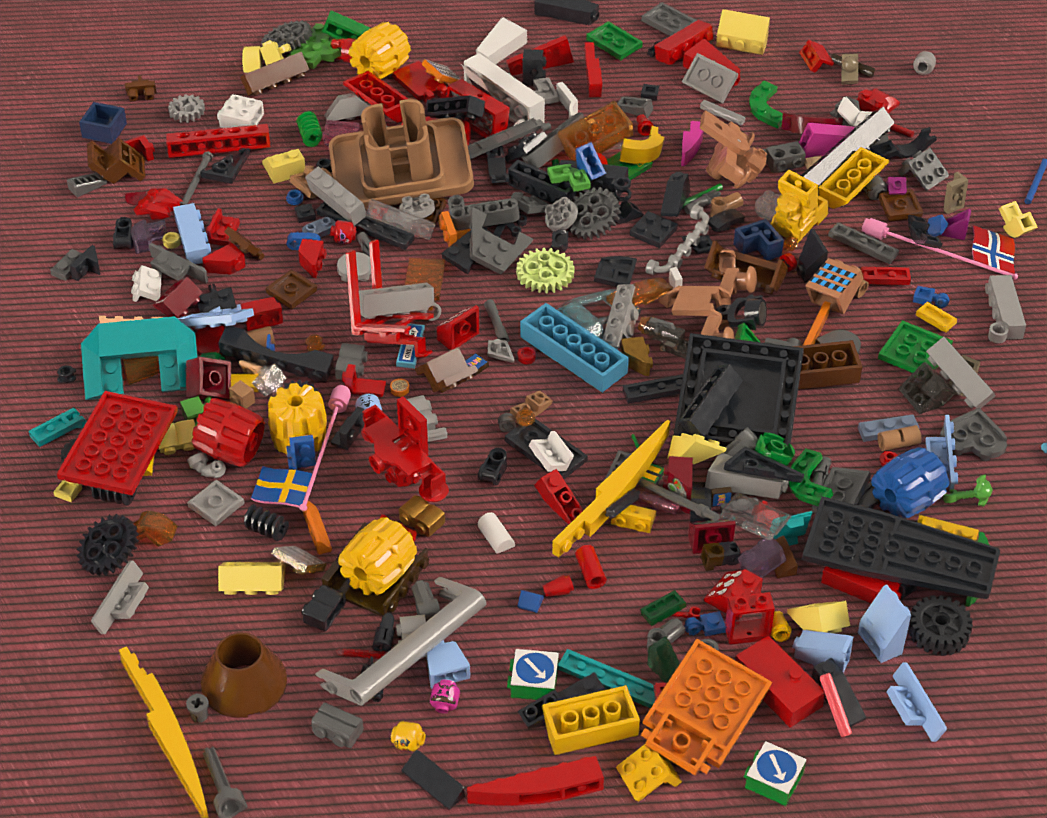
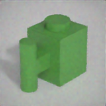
[180,396,212,426]

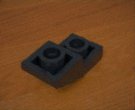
[707,209,746,232]

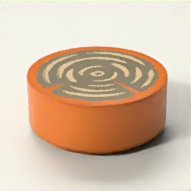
[390,379,409,397]

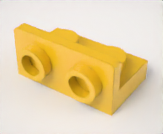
[611,505,656,533]

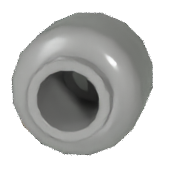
[913,51,936,75]

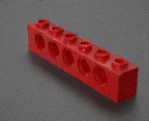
[166,124,270,158]

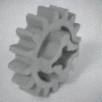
[168,94,205,123]

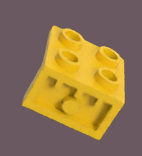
[616,744,682,802]

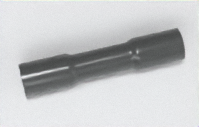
[484,299,510,342]

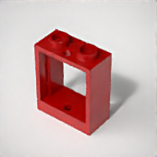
[725,592,775,645]

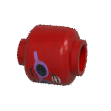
[330,220,356,244]

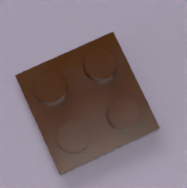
[878,189,923,221]
[266,269,317,309]

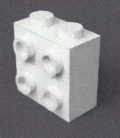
[217,94,264,128]

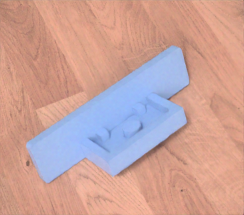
[925,415,958,491]
[886,662,947,742]

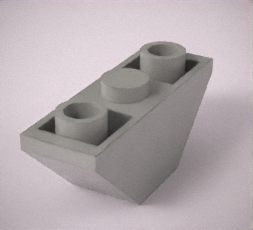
[325,93,371,123]

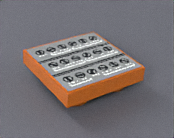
[422,59,461,85]

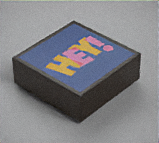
[465,353,489,376]
[711,487,732,507]

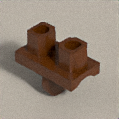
[125,75,157,102]

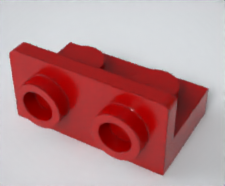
[206,208,240,246]

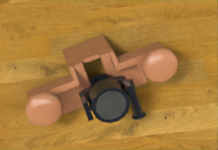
[672,266,767,339]

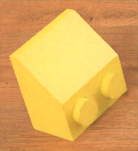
[262,149,305,184]
[787,601,850,633]

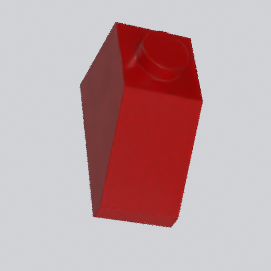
[202,243,246,275]

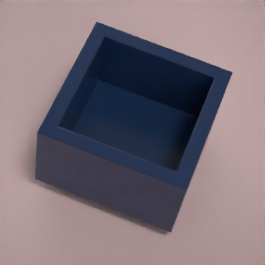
[79,102,127,144]

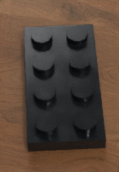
[505,416,588,479]

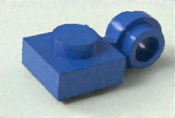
[913,286,950,308]
[684,611,726,636]

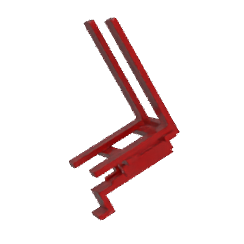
[346,240,434,358]

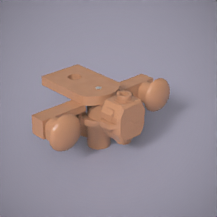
[700,110,767,189]

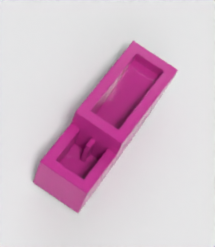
[681,121,703,166]

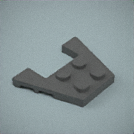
[470,207,533,275]

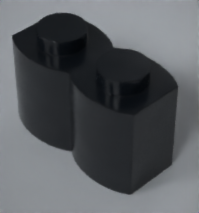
[301,585,346,631]

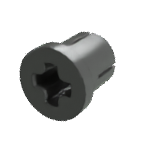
[186,694,209,723]

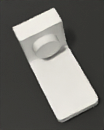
[837,97,872,127]

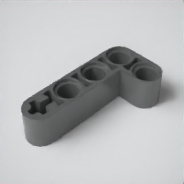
[448,195,520,230]

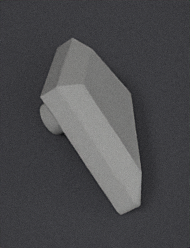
[487,339,514,363]

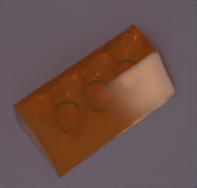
[557,101,633,161]

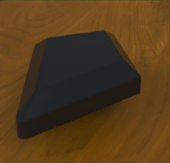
[682,235,712,254]

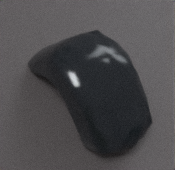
[551,229,569,252]

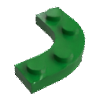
[749,80,783,129]
[789,448,834,506]

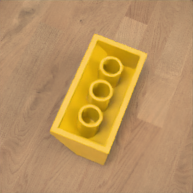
[819,147,889,209]
[543,685,640,755]

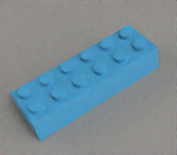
[520,303,629,393]

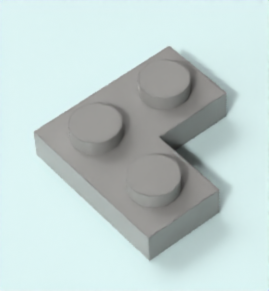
[533,77,559,104]

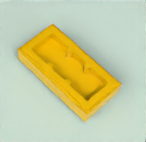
[916,302,957,333]

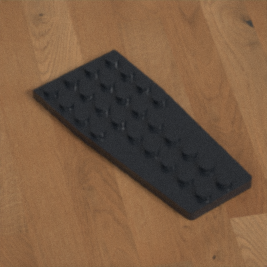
[802,496,1000,599]

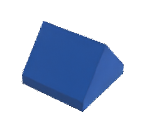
[518,590,544,613]

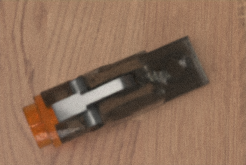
[638,316,689,359]

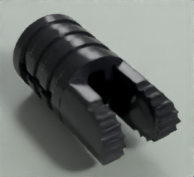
[372,612,394,653]

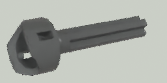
[202,747,248,818]

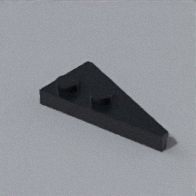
[724,447,804,483]

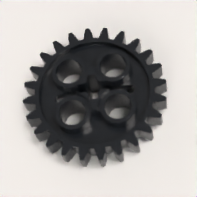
[77,514,139,577]

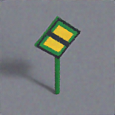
[631,434,664,485]

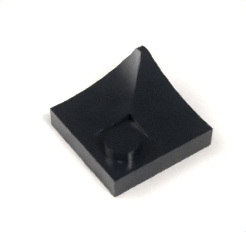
[594,256,637,287]

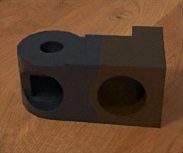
[700,541,743,571]

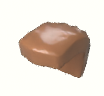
[719,249,736,273]

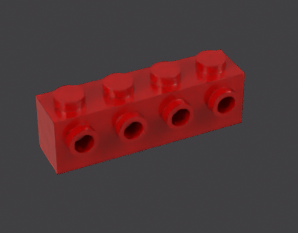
[654,20,713,65]

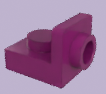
[886,177,907,195]

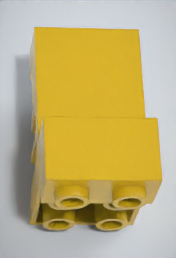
[770,170,828,244]

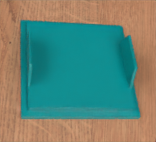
[768,511,813,546]

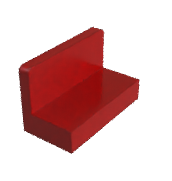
[799,40,834,73]

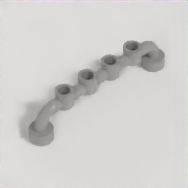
[646,205,709,275]

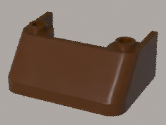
[704,240,788,295]

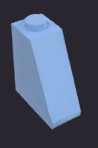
[792,630,853,673]

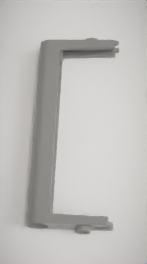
[315,577,486,706]

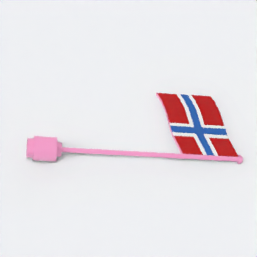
[861,218,1018,280]

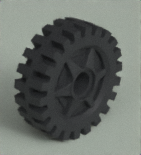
[908,595,973,656]

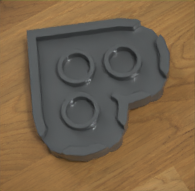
[940,408,1007,461]

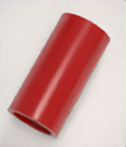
[575,545,607,589]

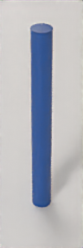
[1024,159,1047,205]

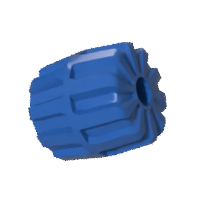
[871,447,949,519]

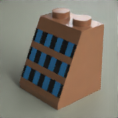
[806,258,863,315]

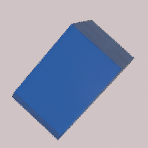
[576,142,606,181]

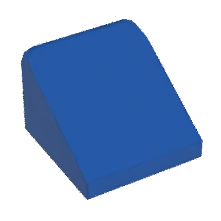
[927,214,948,237]

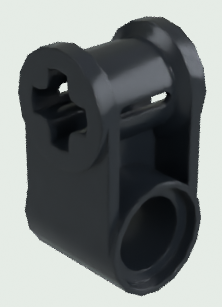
[113,217,134,249]
[477,448,507,486]

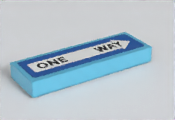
[396,323,425,369]

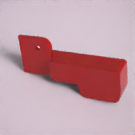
[584,42,602,98]

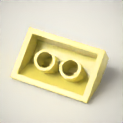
[716,9,770,55]
[219,562,286,595]

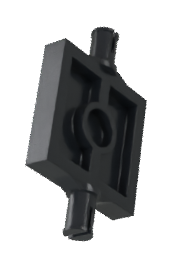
[197,284,237,327]

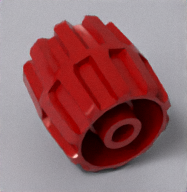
[192,398,265,467]

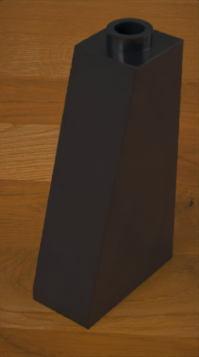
[534,0,600,26]

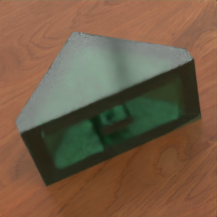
[647,636,680,683]

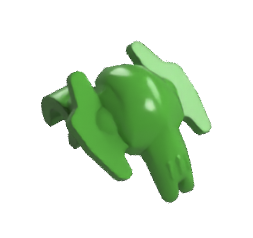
[943,475,993,507]

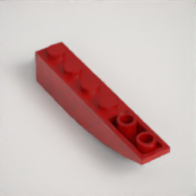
[467,756,604,806]

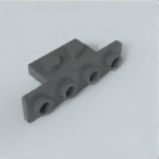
[149,243,208,283]

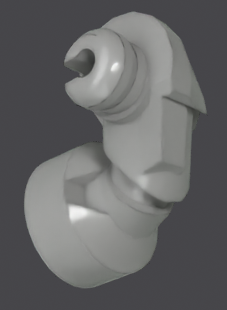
[187,452,226,478]

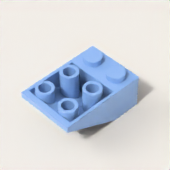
[858,585,911,663]

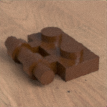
[224,227,265,260]

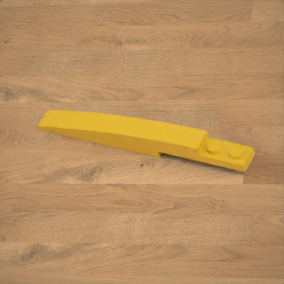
[552,420,670,558]
[119,646,208,818]

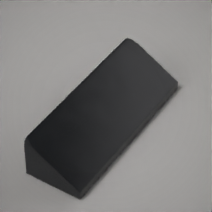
[401,750,465,810]

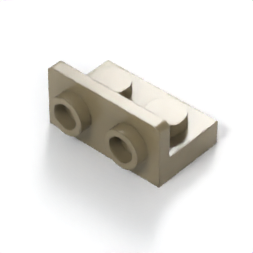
[943,172,968,214]

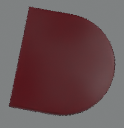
[125,191,146,205]

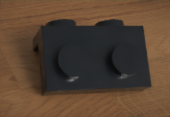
[331,406,365,450]

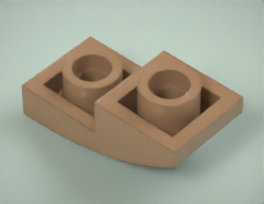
[510,391,553,423]

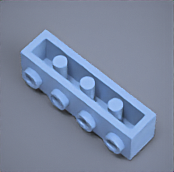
[173,203,211,264]

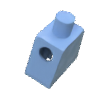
[426,640,470,689]

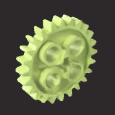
[516,248,575,294]

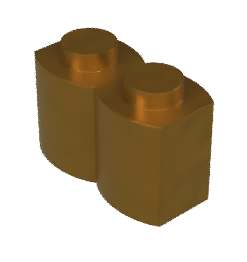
[399,495,445,537]

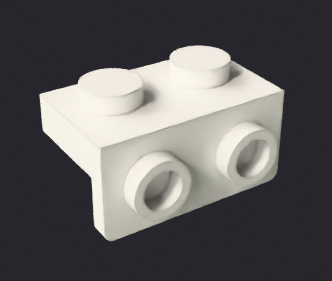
[131,265,162,302]
[529,431,574,472]

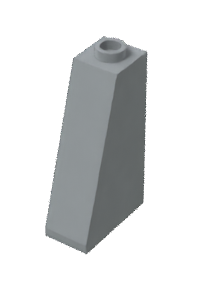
[705,453,789,499]

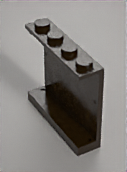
[321,522,429,617]

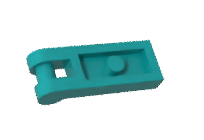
[29,408,87,447]

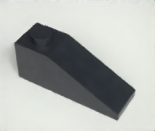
[660,172,691,217]
[689,482,711,523]
[812,658,866,727]

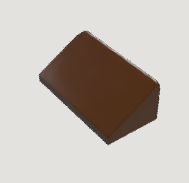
[763,536,798,579]

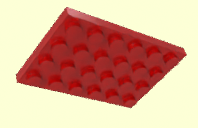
[57,391,178,496]

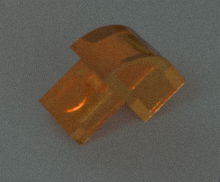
[134,511,178,547]

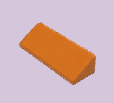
[302,500,333,555]

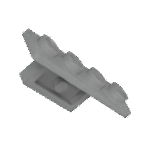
[603,284,639,349]
[91,560,149,634]

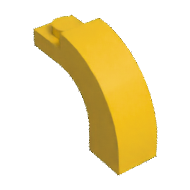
[620,126,664,164]

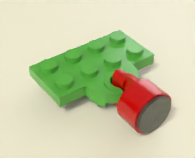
[287,24,356,69]

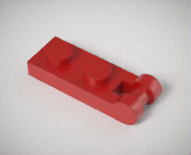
[859,267,911,286]

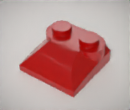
[856,88,900,114]

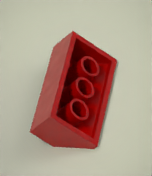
[343,71,408,123]

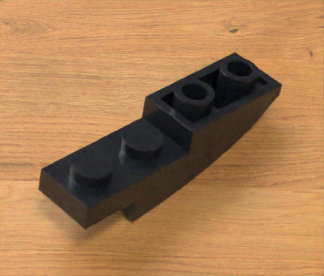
[518,673,605,729]

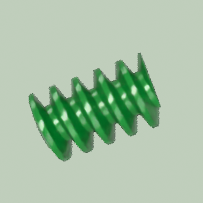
[296,111,323,147]

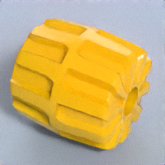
[349,22,411,79]
[268,383,327,456]
[338,517,417,596]

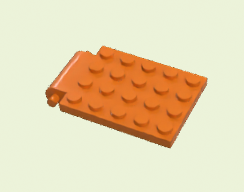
[641,639,772,776]

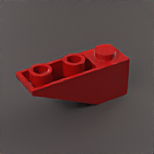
[534,469,584,525]

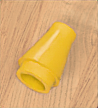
[771,611,792,642]

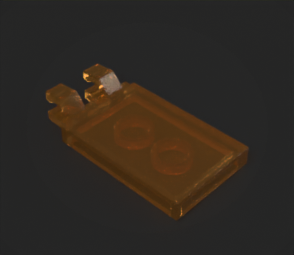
[405,258,445,311]

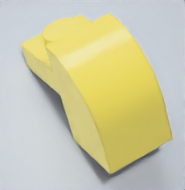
[243,46,263,73]
[999,201,1037,237]

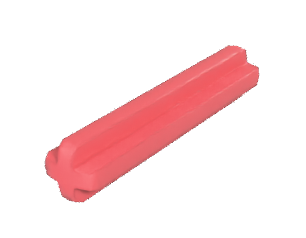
[820,673,852,737]

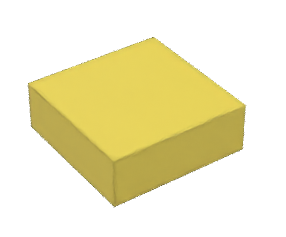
[54,481,82,502]

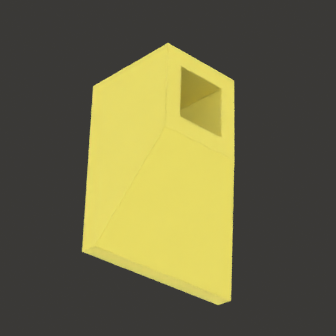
[667,433,726,464]

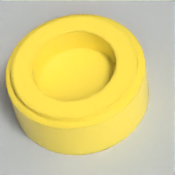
[163,232,181,249]

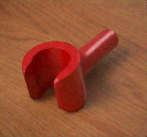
[671,606,700,620]

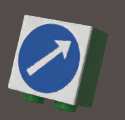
[507,649,559,700]
[744,741,806,806]

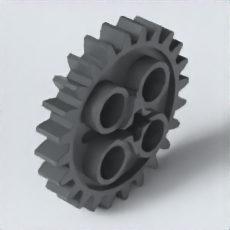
[261,20,313,50]
[568,187,621,240]

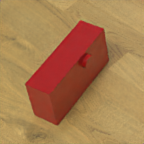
[735,635,825,728]

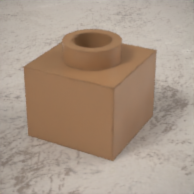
[229,380,255,409]

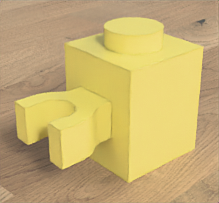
[259,41,292,65]

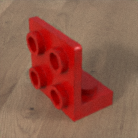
[240,297,283,331]

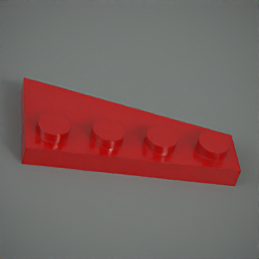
[506,35,574,76]

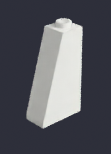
[476,18,527,64]

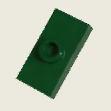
[640,590,687,626]

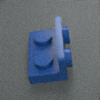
[286,435,316,470]

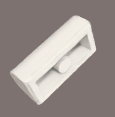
[478,512,515,554]

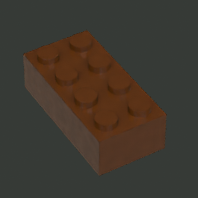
[792,340,863,389]

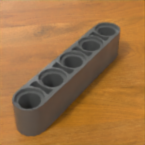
[521,112,590,168]

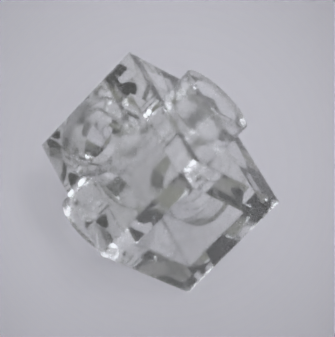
[252,364,287,397]

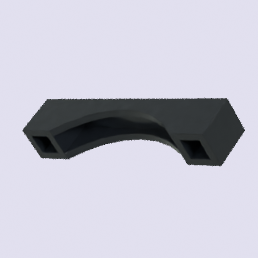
[219,326,334,383]

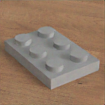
[682,53,739,103]

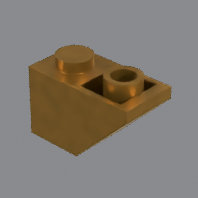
[621,337,653,376]

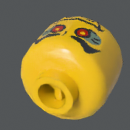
[391,721,425,752]

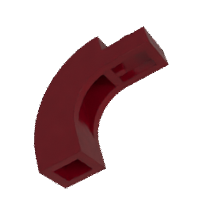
[781,112,843,134]

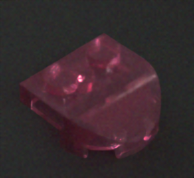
[322,120,360,148]

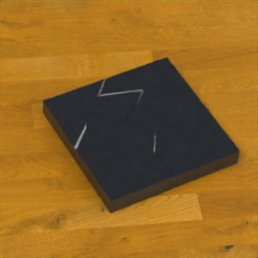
[673,333,804,451]

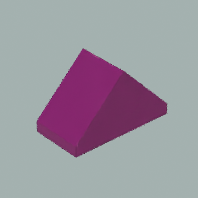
[941,208,971,240]

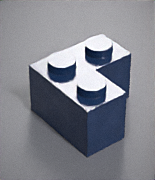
[734,219,784,261]

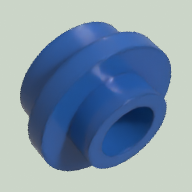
[286,189,304,205]

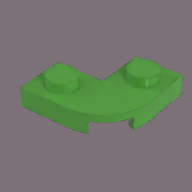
[547,164,591,191]

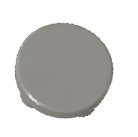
[399,194,435,219]
[545,197,578,231]
[337,252,371,282]

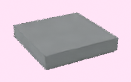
[187,480,245,526]

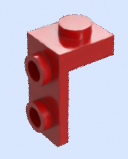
[125,135,155,161]
[342,364,386,397]

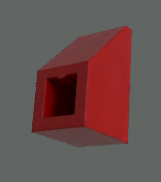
[298,239,327,278]

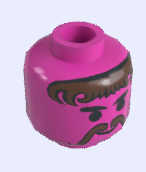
[430,679,460,714]

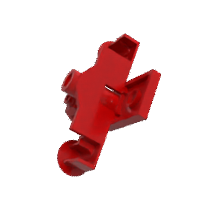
[361,396,449,502]

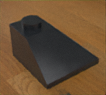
[796,229,828,283]

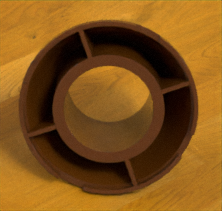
[201,632,287,718]

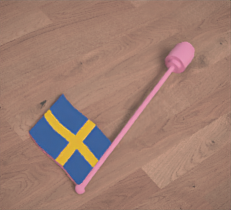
[251,385,351,511]

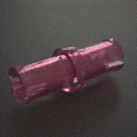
[638,491,680,515]

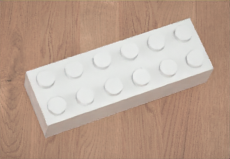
[464,53,545,123]

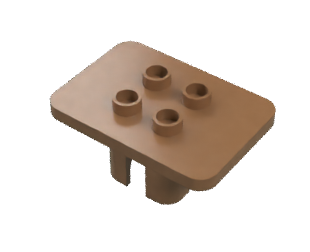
[329,99,474,209]

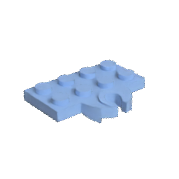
[177,304,254,329]

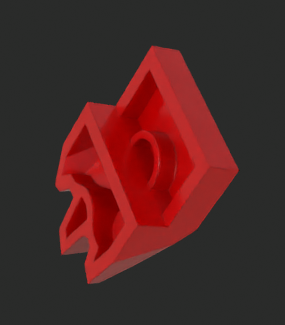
[133,188,183,220]

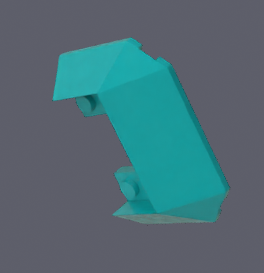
[81,316,197,400]

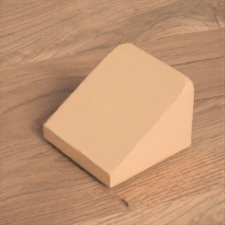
[239,360,265,378]

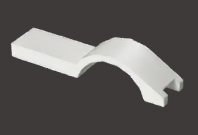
[557,82,597,137]

